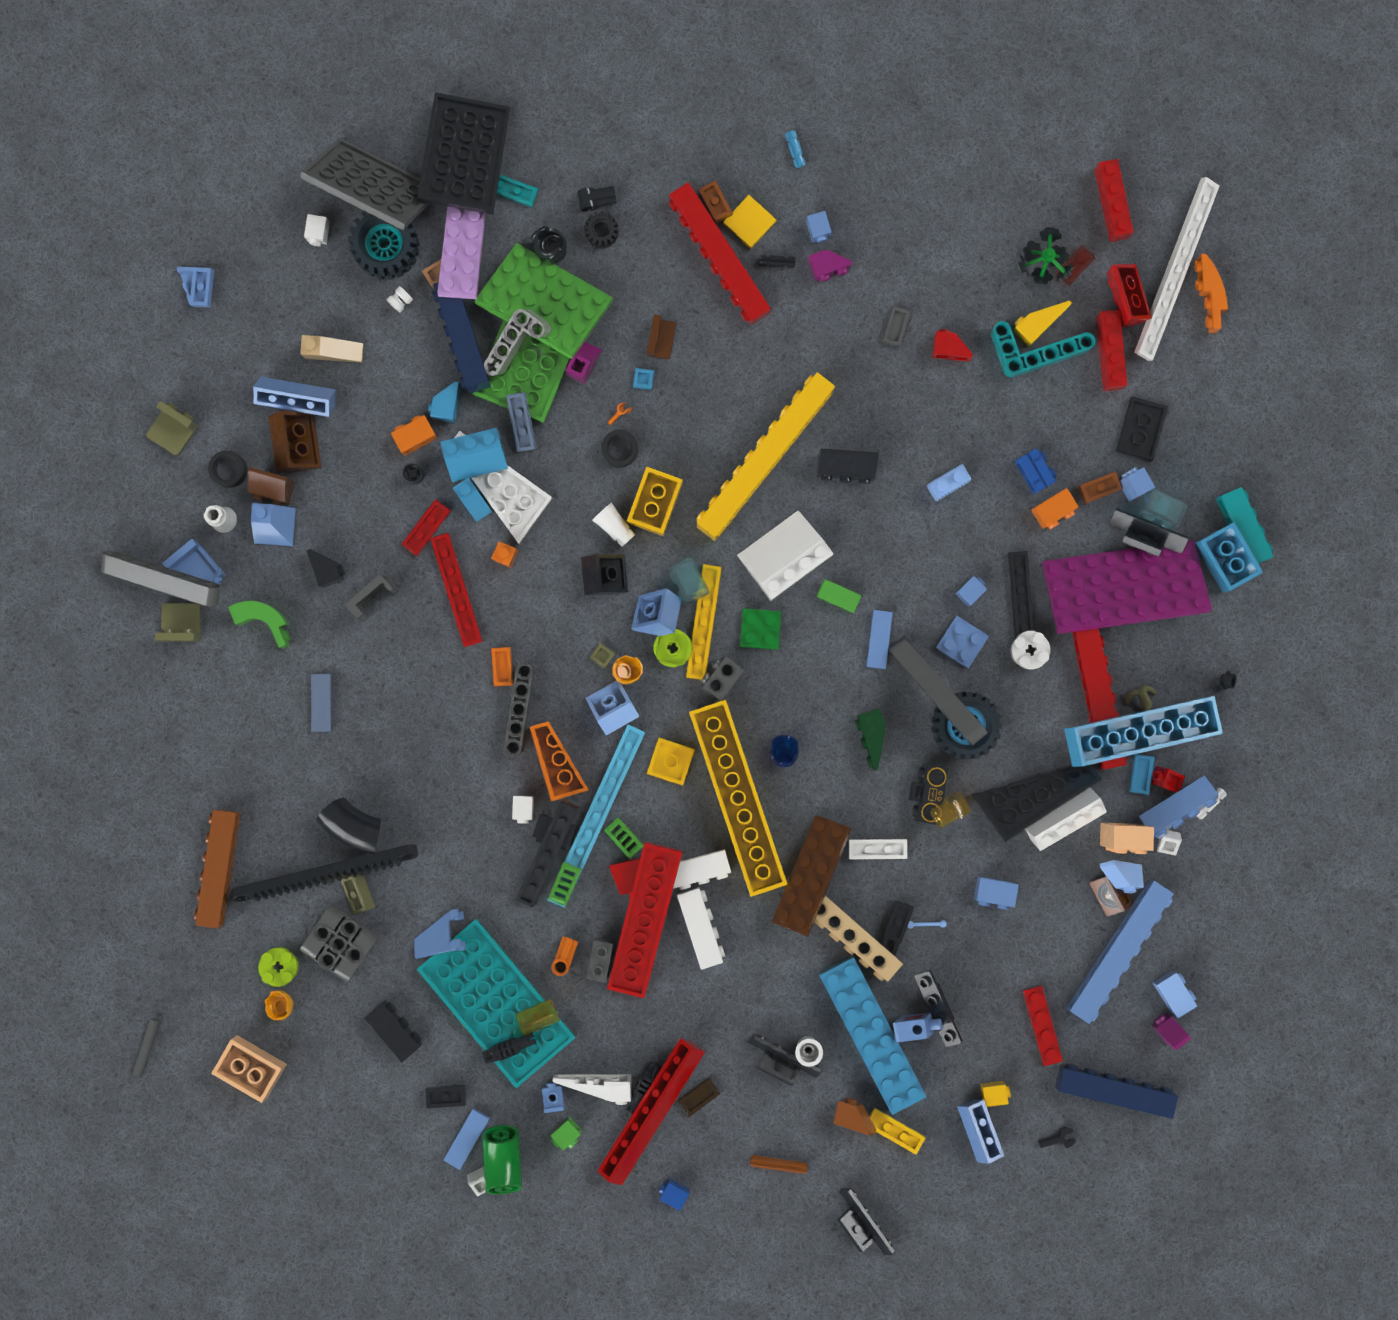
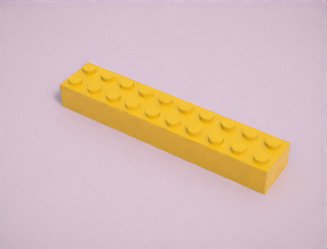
[697,372,835,541]
[689,700,788,897]

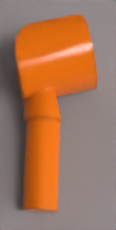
[608,402,632,425]

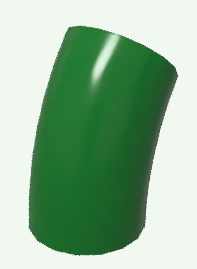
[482,1125,523,1195]

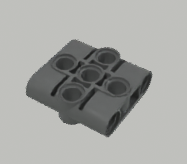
[300,904,380,983]

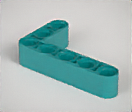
[991,321,1096,378]

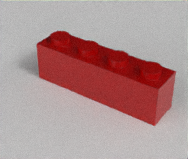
[1094,159,1134,242]
[1096,310,1127,391]

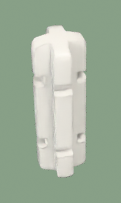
[1196,788,1227,819]

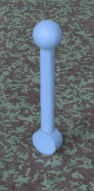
[907,920,947,929]

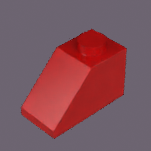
[932,329,973,361]

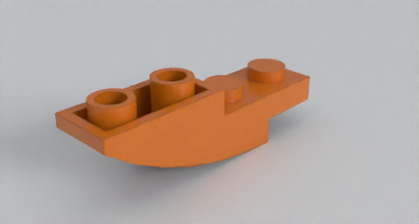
[1194,254,1228,333]

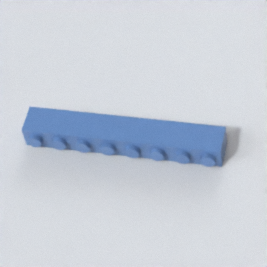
[1066,879,1174,1024]

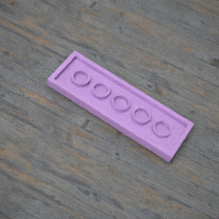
[438,207,486,299]

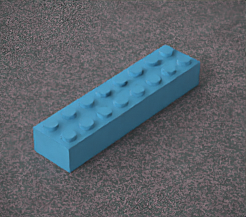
[1064,696,1223,767]
[818,955,926,1115]

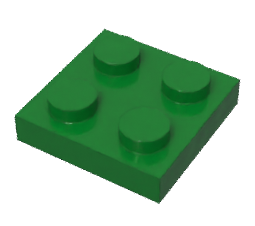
[740,609,781,650]

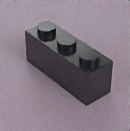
[364,1000,422,1063]

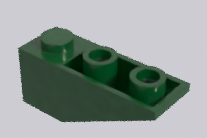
[855,709,886,771]

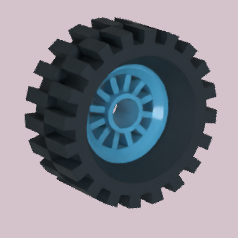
[931,692,1002,759]

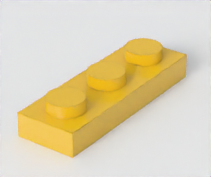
[869,1107,926,1155]

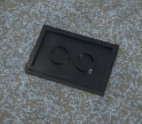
[1115,396,1168,462]

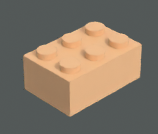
[1100,823,1154,854]
[211,1035,287,1103]

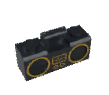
[909,764,949,825]

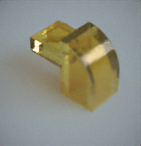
[930,791,971,828]

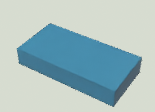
[1129,754,1155,795]

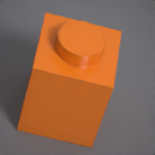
[491,541,518,568]

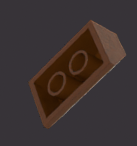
[268,411,321,473]

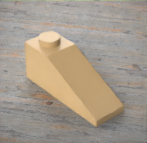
[300,335,363,363]

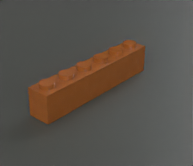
[194,809,241,929]

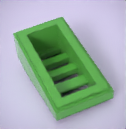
[604,817,644,859]
[548,862,582,906]

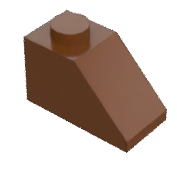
[833,1097,876,1136]

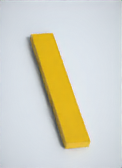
[686,564,722,680]

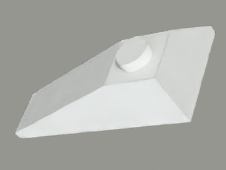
[553,1074,631,1105]

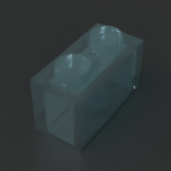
[669,557,710,604]

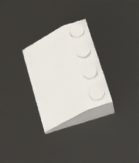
[737,510,833,601]

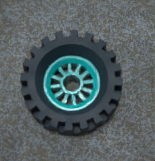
[348,211,420,280]

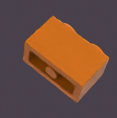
[391,415,438,456]
[1031,488,1079,529]

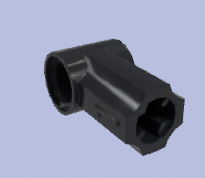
[577,186,617,212]

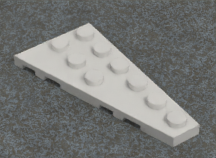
[455,431,553,544]

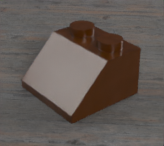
[248,467,295,506]

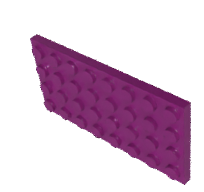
[1042,540,1212,634]

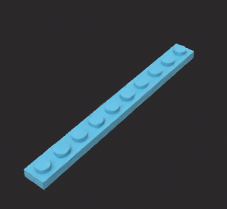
[547,725,645,908]

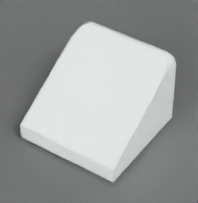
[1157,830,1182,856]
[467,1167,485,1197]

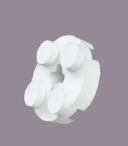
[1011,631,1050,670]

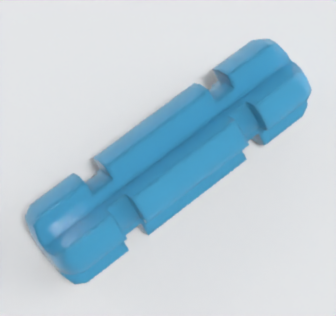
[785,130,806,168]

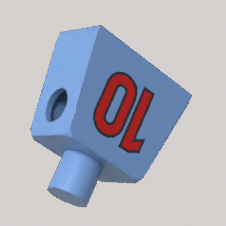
[893,1013,943,1042]

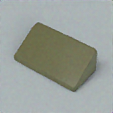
[341,873,375,915]

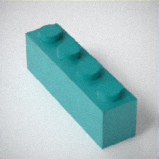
[1215,487,1274,564]

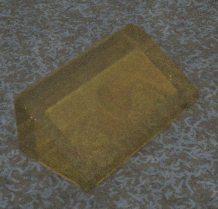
[516,999,560,1035]

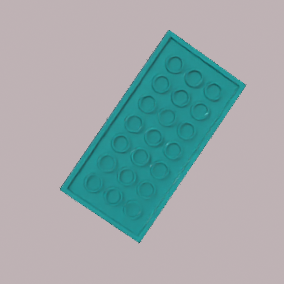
[416,918,576,1088]

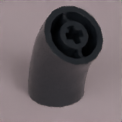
[316,797,381,854]

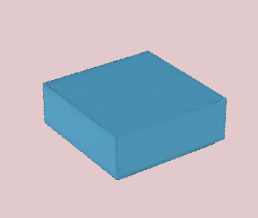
[633,368,654,390]

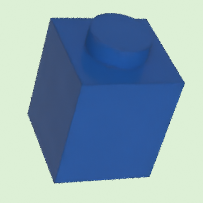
[658,1178,690,1211]

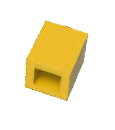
[980,1081,1011,1107]

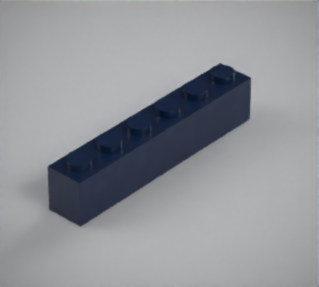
[432,282,491,394]
[1055,1063,1178,1119]

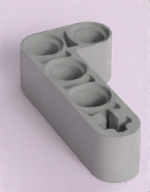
[484,309,551,376]

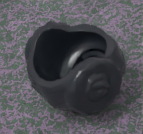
[531,226,567,264]

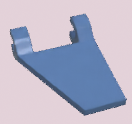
[414,909,466,959]

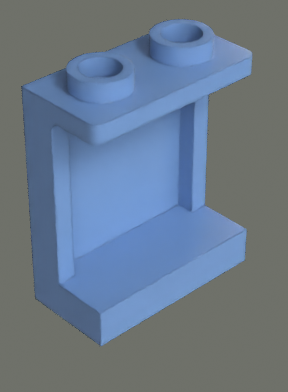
[162,539,226,585]

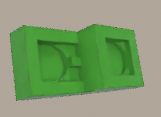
[816,579,861,613]

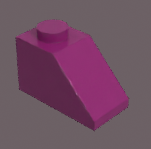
[1151,1013,1192,1051]

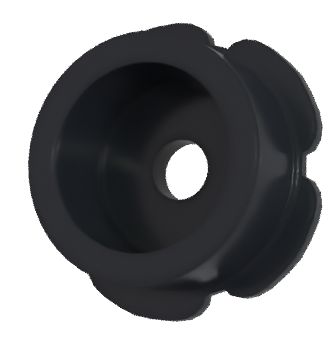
[1220,671,1237,690]

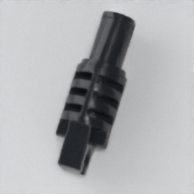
[482,1032,537,1063]
[626,1061,662,1114]

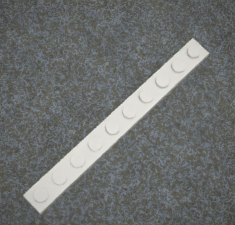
[1134,177,1219,361]

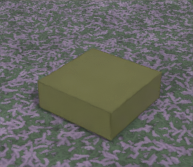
[589,643,616,669]

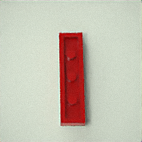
[1022,985,1063,1066]

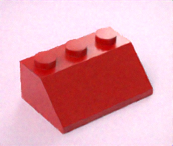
[1107,264,1152,327]

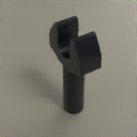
[1038,1127,1076,1148]

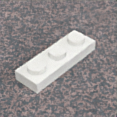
[849,839,907,859]

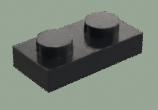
[425,1085,466,1108]

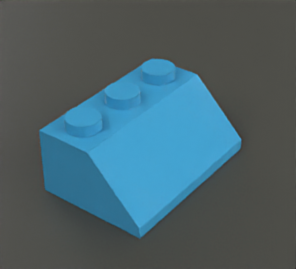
[440,428,508,482]
[1195,522,1263,593]

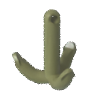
[1125,685,1156,711]

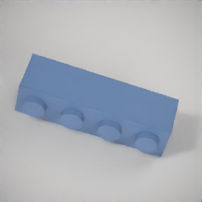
[253,376,336,417]
[1138,775,1219,839]

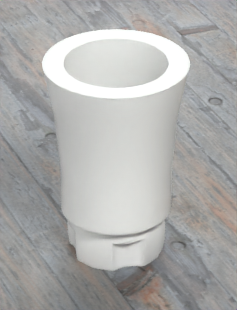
[592,502,635,547]
[204,505,237,533]
[795,1036,823,1067]

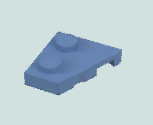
[177,267,214,308]

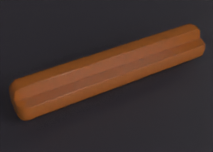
[750,1155,808,1174]

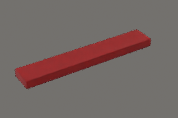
[430,533,483,647]

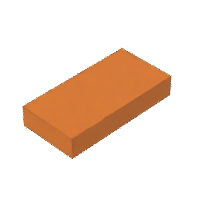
[491,647,513,687]

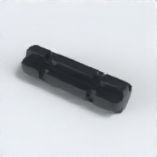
[758,255,796,268]

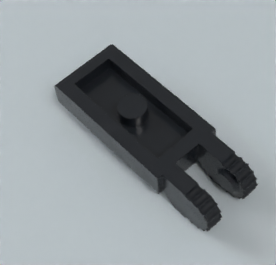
[881,900,914,956]

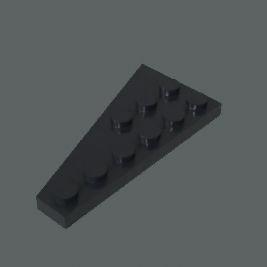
[972,764,1102,843]

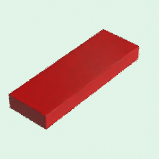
[401,499,451,556]

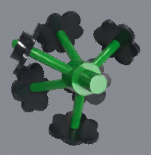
[1018,227,1074,285]

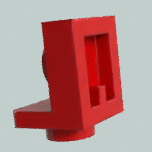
[1151,766,1185,793]

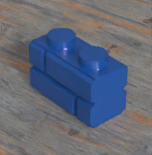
[1015,448,1056,495]

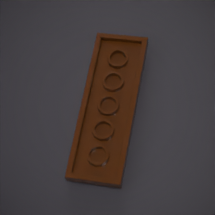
[772,815,852,937]

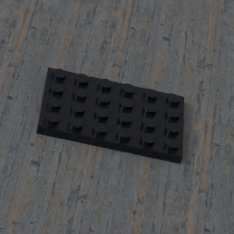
[417,92,510,215]

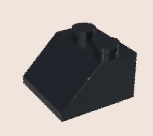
[581,554,628,595]

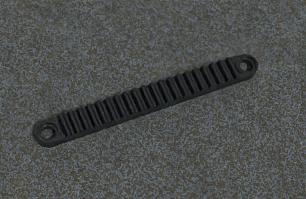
[231,844,418,902]

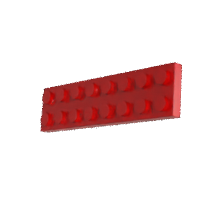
[607,841,683,998]

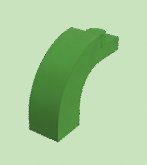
[228,601,291,649]

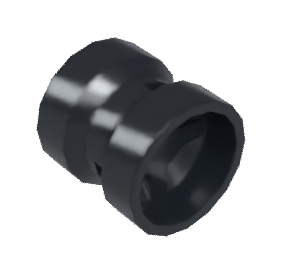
[403,463,424,485]

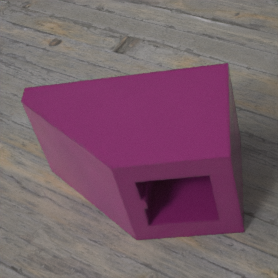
[808,249,852,282]
[565,342,602,384]

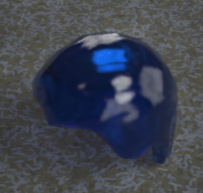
[770,735,799,767]

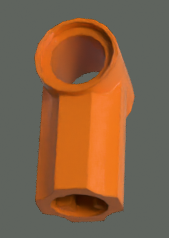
[551,936,579,976]

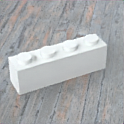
[1026,788,1107,851]
[673,849,731,890]
[677,887,726,970]

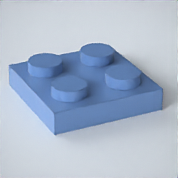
[936,616,989,669]

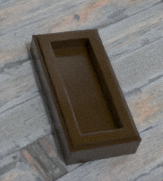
[678,1077,720,1117]

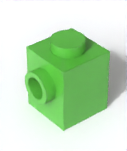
[551,1116,582,1151]

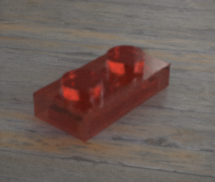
[1056,245,1096,286]

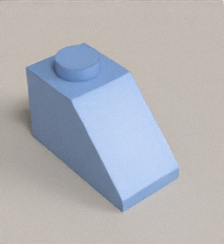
[1100,860,1144,893]

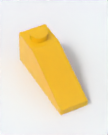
[1012,300,1072,347]

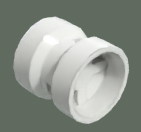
[386,286,413,313]

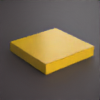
[723,195,777,249]
[647,737,695,786]

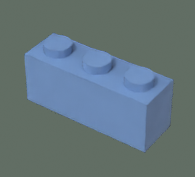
[957,1099,1004,1164]

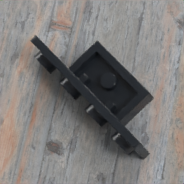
[1110,509,1189,556]
[914,970,963,1047]
[748,1035,822,1086]
[837,1188,895,1255]

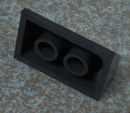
[817,448,879,484]

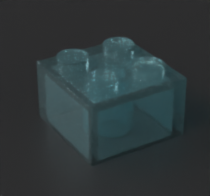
[1134,489,1188,530]

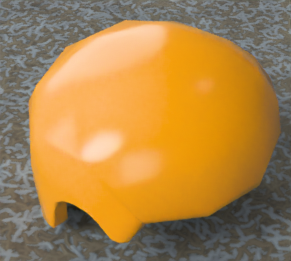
[612,655,643,685]
[264,990,294,1021]

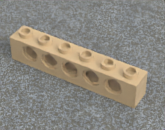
[815,896,903,982]

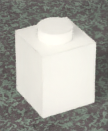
[304,214,330,246]
[512,796,534,823]

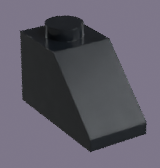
[306,549,345,588]

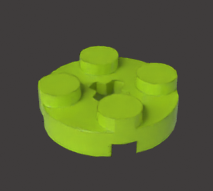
[654,629,693,668]
[258,947,299,987]

